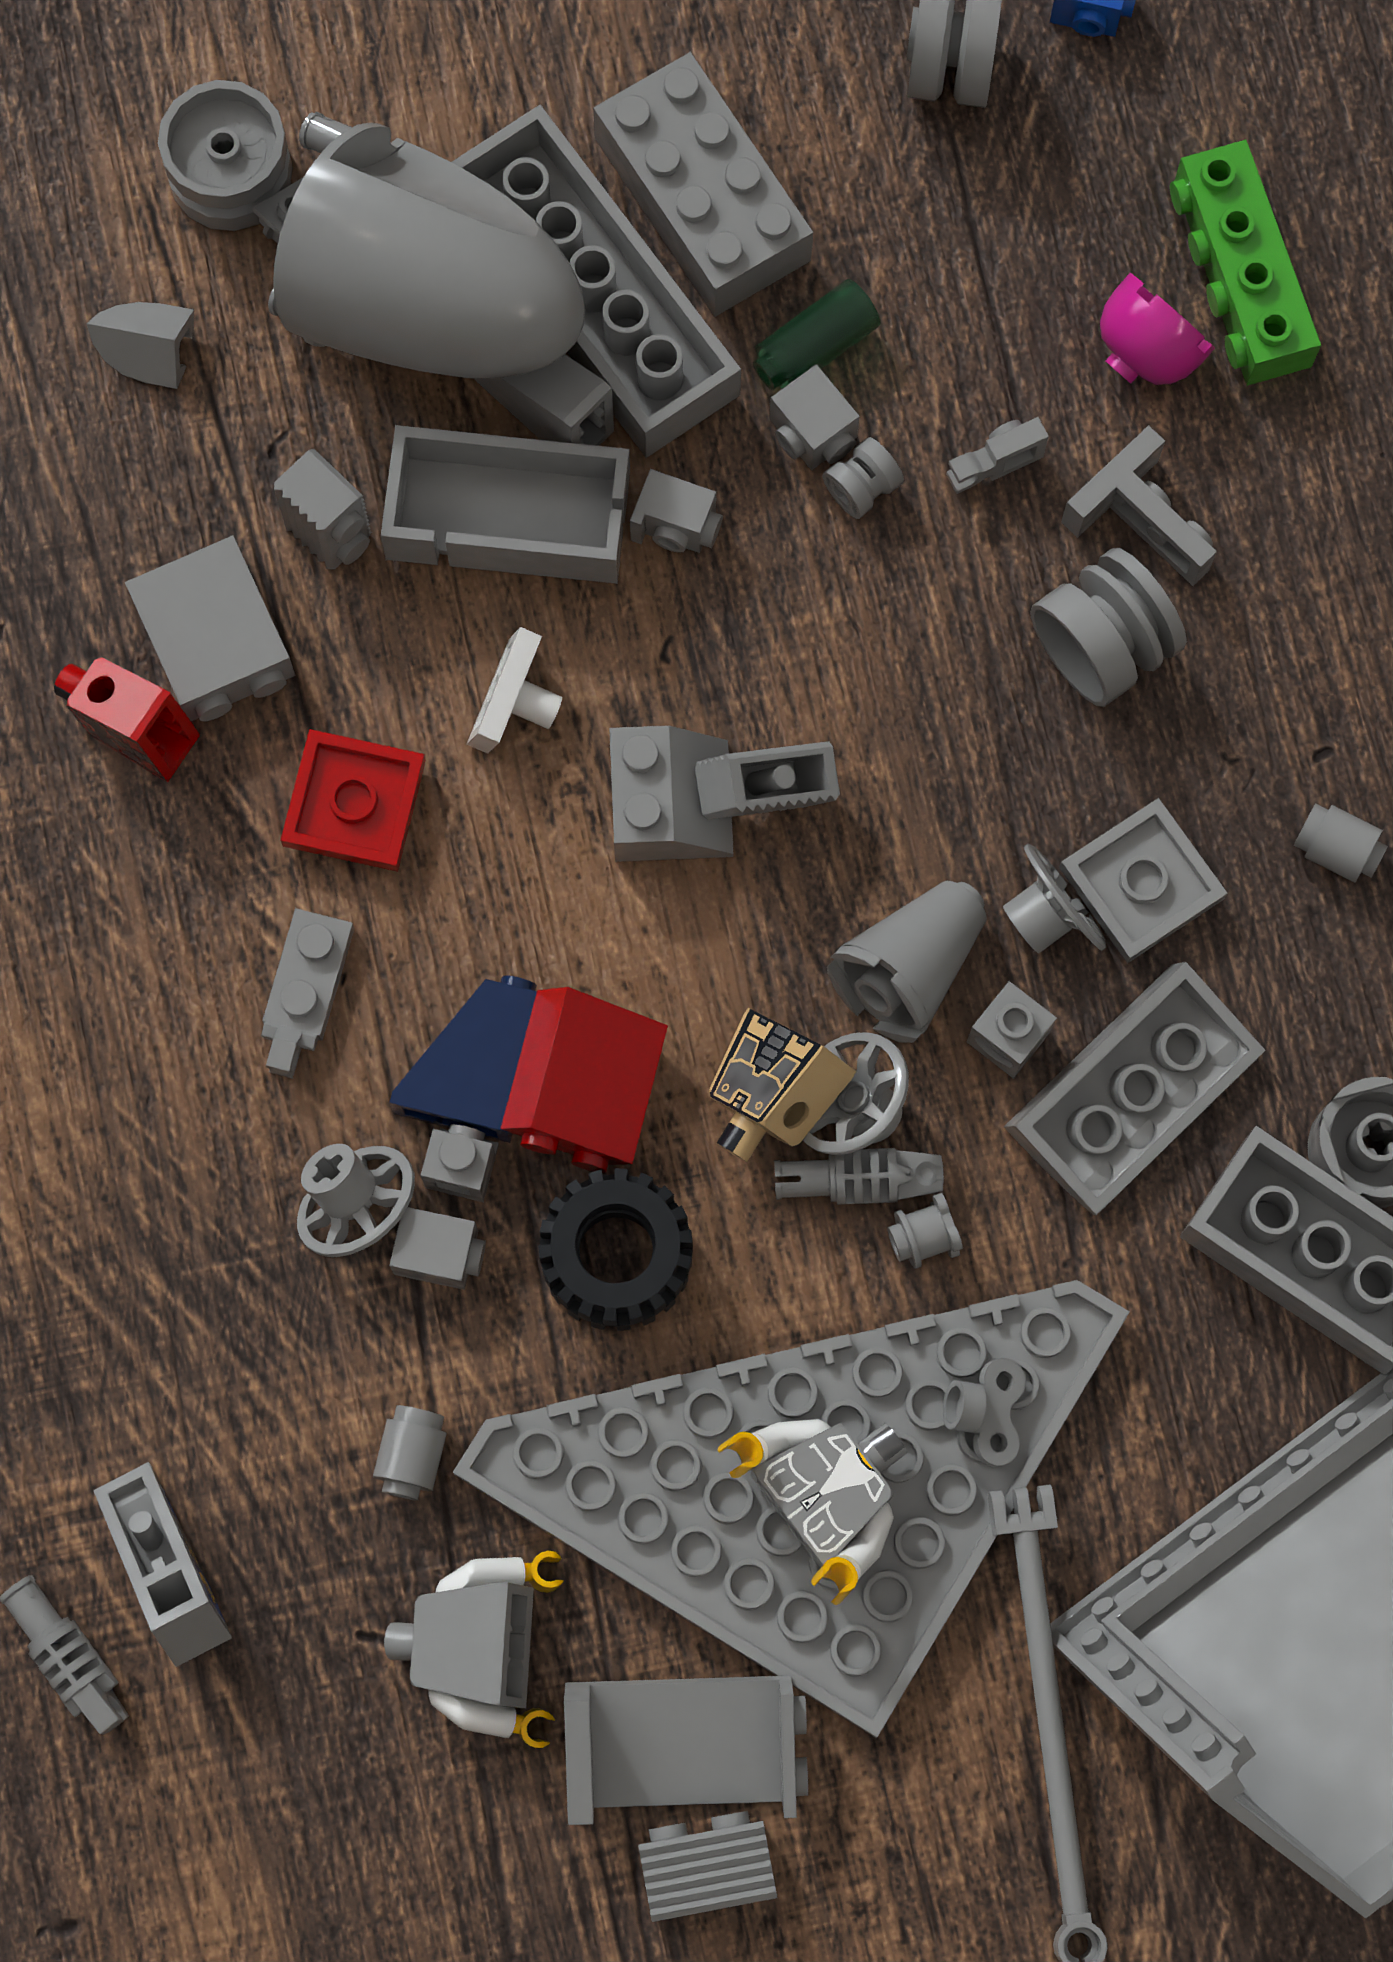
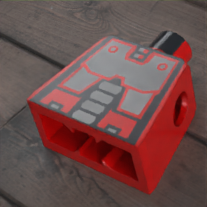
[54,657,200,782]

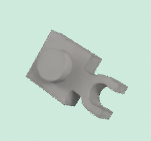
[946,417,1049,494]

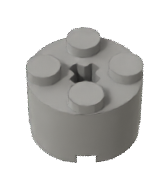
[1308,1077,1393,1209]

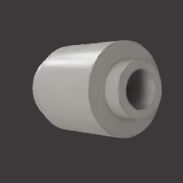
[1294,803,1388,883]
[373,1405,447,1500]

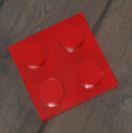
[280,729,426,872]

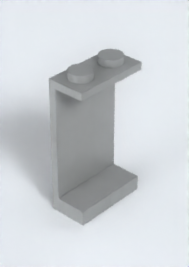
[564,1675,808,1825]

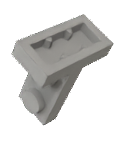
[1061,425,1217,586]

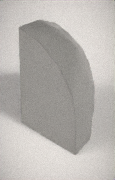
[87,302,194,389]

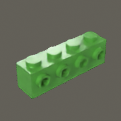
[1170,140,1321,386]

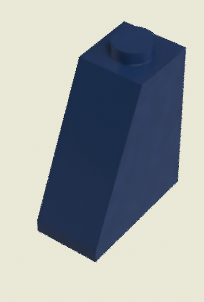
[389,975,537,1143]

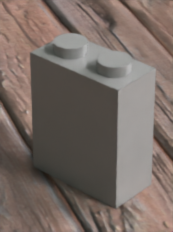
[125,535,295,721]

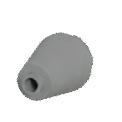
[827,881,987,1043]

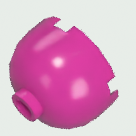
[1100,273,1215,385]

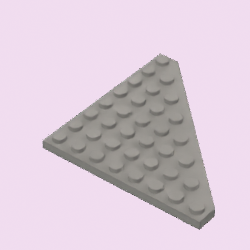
[453,1280,1130,1738]

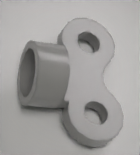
[943,1358,1026,1466]

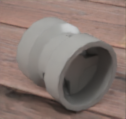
[822,437,904,519]

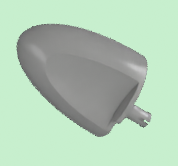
[268,112,585,379]

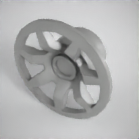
[1003,843,1106,954]
[803,1032,909,1155]
[297,1144,415,1257]

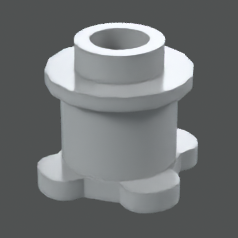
[887,1193,963,1269]

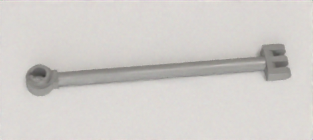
[988,1484,1108,1962]

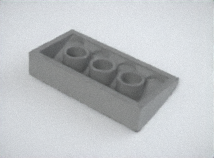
[1004,962,1265,1215]

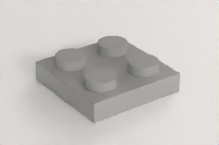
[1059,798,1228,964]

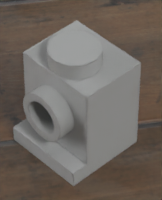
[630,469,723,553]
[420,1124,499,1203]

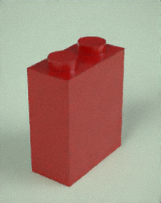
[501,987,668,1173]

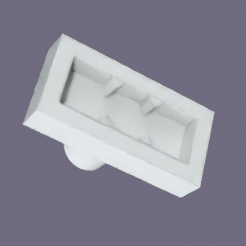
[467,627,562,754]

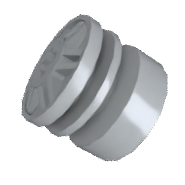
[1030,548,1187,707]

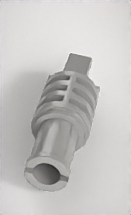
[774,1148,944,1205]
[0,1575,129,1734]

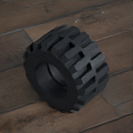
[538,1168,693,1331]

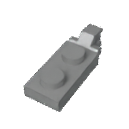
[261,908,354,1079]

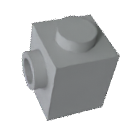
[769,364,860,471]

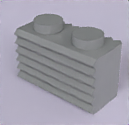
[274,448,372,569]
[695,741,840,820]
[638,1811,777,1922]

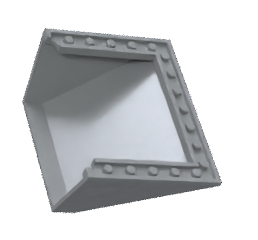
[1050,1369,1393,1918]

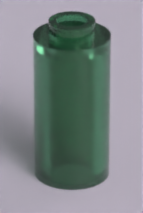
[753,279,881,390]

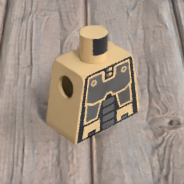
[709,1008,857,1162]

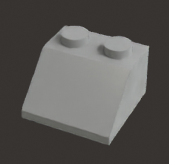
[609,725,733,862]

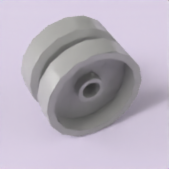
[906,0,1002,108]
[158,80,293,231]

